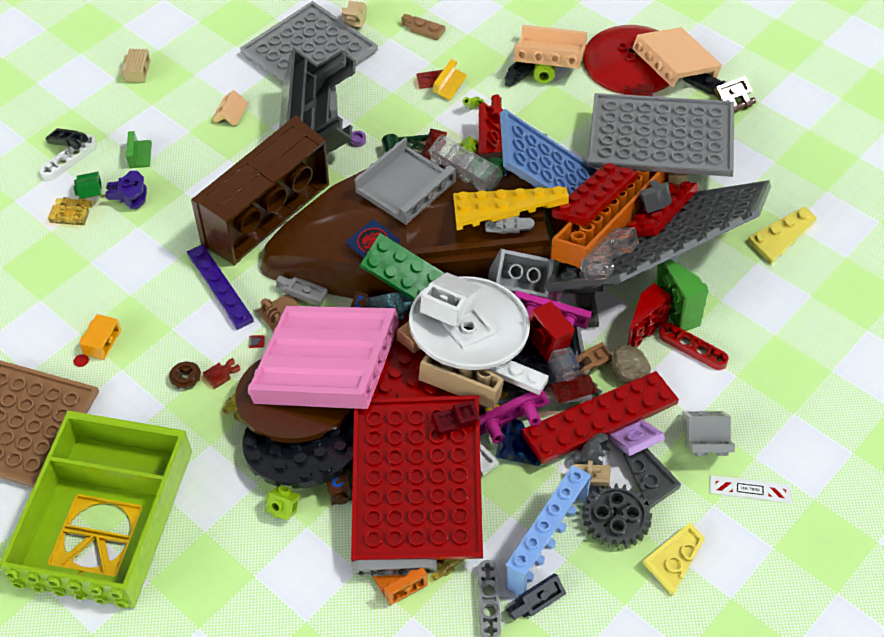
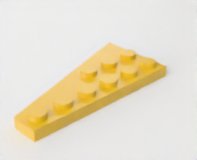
[453,186,569,231]

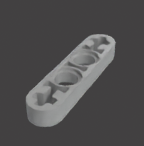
[352,559,437,577]
[478,560,501,637]

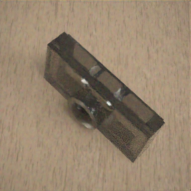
[575,292,599,327]

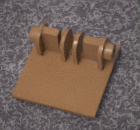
[257,294,299,333]

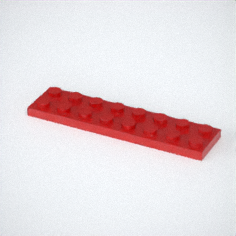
[521,371,679,465]

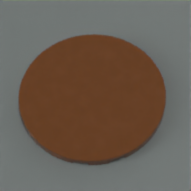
[235,359,354,443]

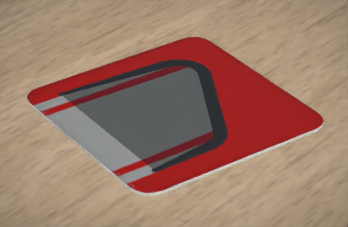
[249,335,264,348]

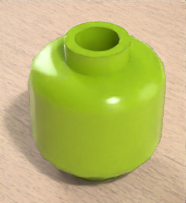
[534,64,556,84]

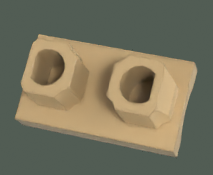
[573,460,611,489]

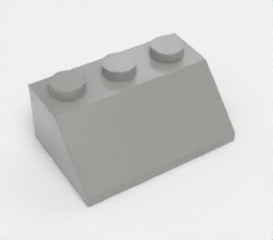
[488,249,554,298]

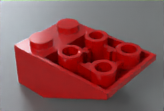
[627,283,672,348]

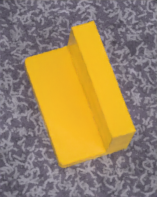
[433,59,467,101]

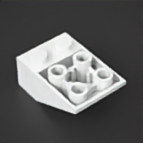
[420,272,482,327]

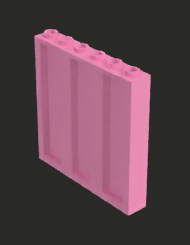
[248,306,400,409]

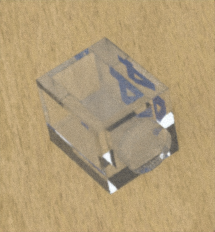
[548,347,580,382]

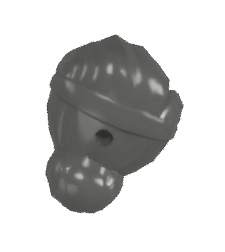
[572,433,610,465]

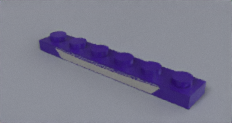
[186,244,254,330]

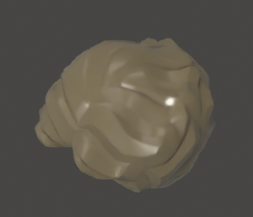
[611,345,651,383]

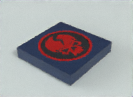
[346,219,401,259]

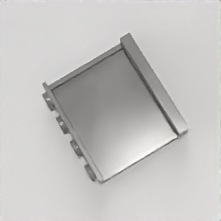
[354,137,456,225]

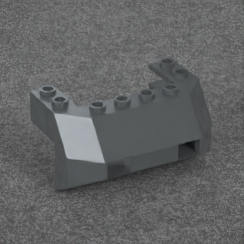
[279,47,356,154]

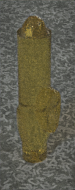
[431,559,465,581]

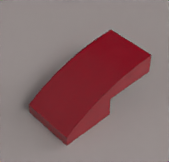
[431,400,480,436]

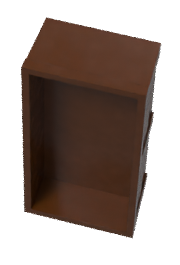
[191,115,329,266]

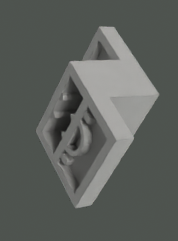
[682,411,735,456]

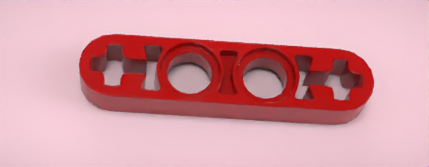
[659,323,729,370]

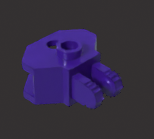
[105,170,147,209]

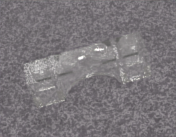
[580,227,640,280]

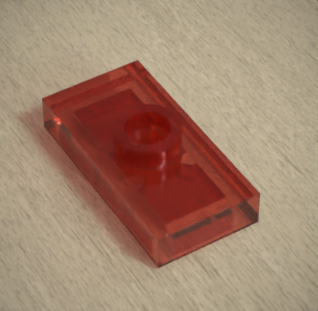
[416,69,444,89]
[551,374,597,403]

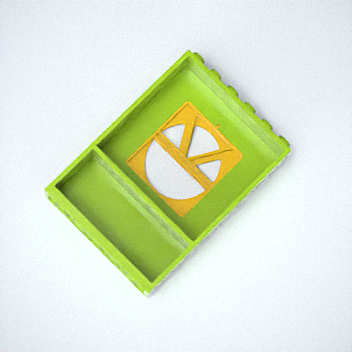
[0,410,192,608]

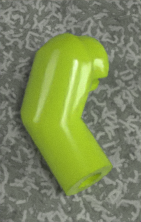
[462,96,484,109]

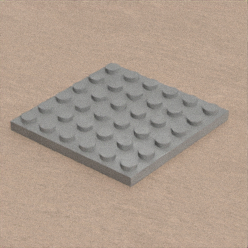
[240,1,378,83]

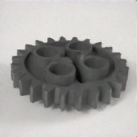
[582,483,652,549]

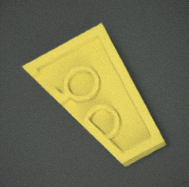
[642,522,705,596]

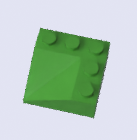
[655,259,709,331]

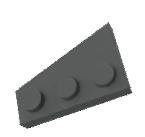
[623,448,681,508]

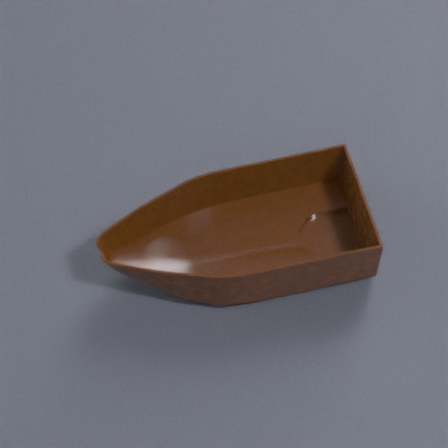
[260,152,553,304]

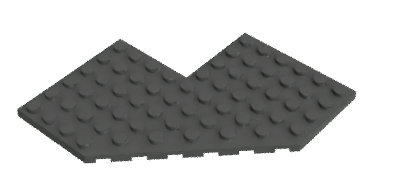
[545,180,771,293]

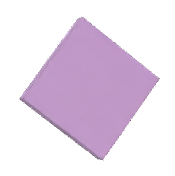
[608,419,665,456]

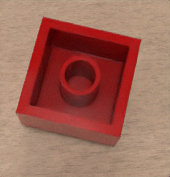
[528,301,575,362]

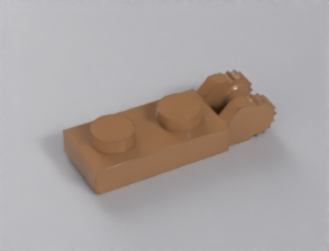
[572,342,612,375]

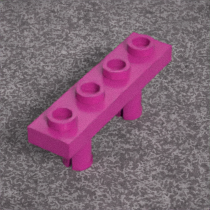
[515,290,592,329]
[479,390,550,444]

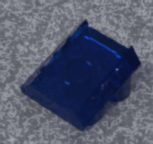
[495,419,541,466]

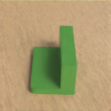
[126,131,152,169]

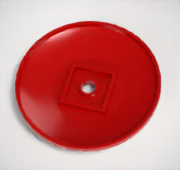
[583,25,670,95]

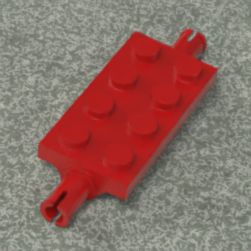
[478,94,503,154]

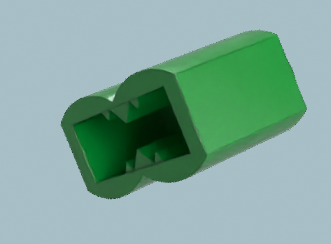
[73,171,102,199]

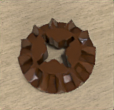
[169,361,201,390]

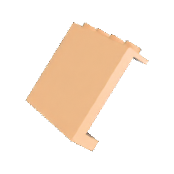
[513,25,587,69]
[632,27,722,88]

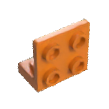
[372,567,428,606]

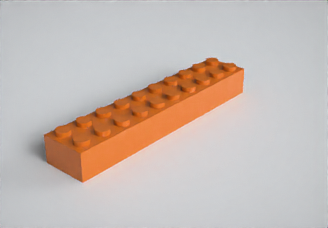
[551,170,666,269]

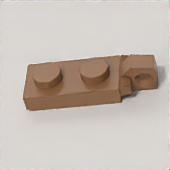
[401,14,446,41]

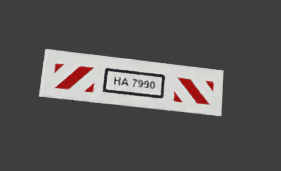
[710,475,791,503]

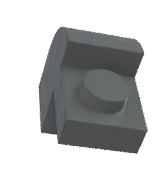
[639,179,672,213]

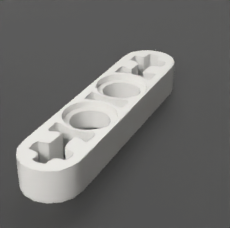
[40,135,97,181]

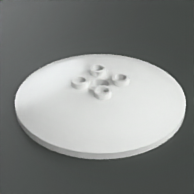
[409,276,530,370]

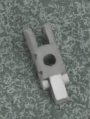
[485,216,535,234]

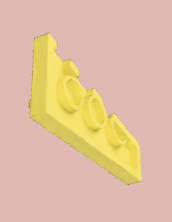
[748,206,817,265]

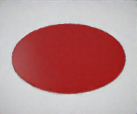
[73,354,89,367]

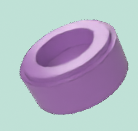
[349,131,366,147]

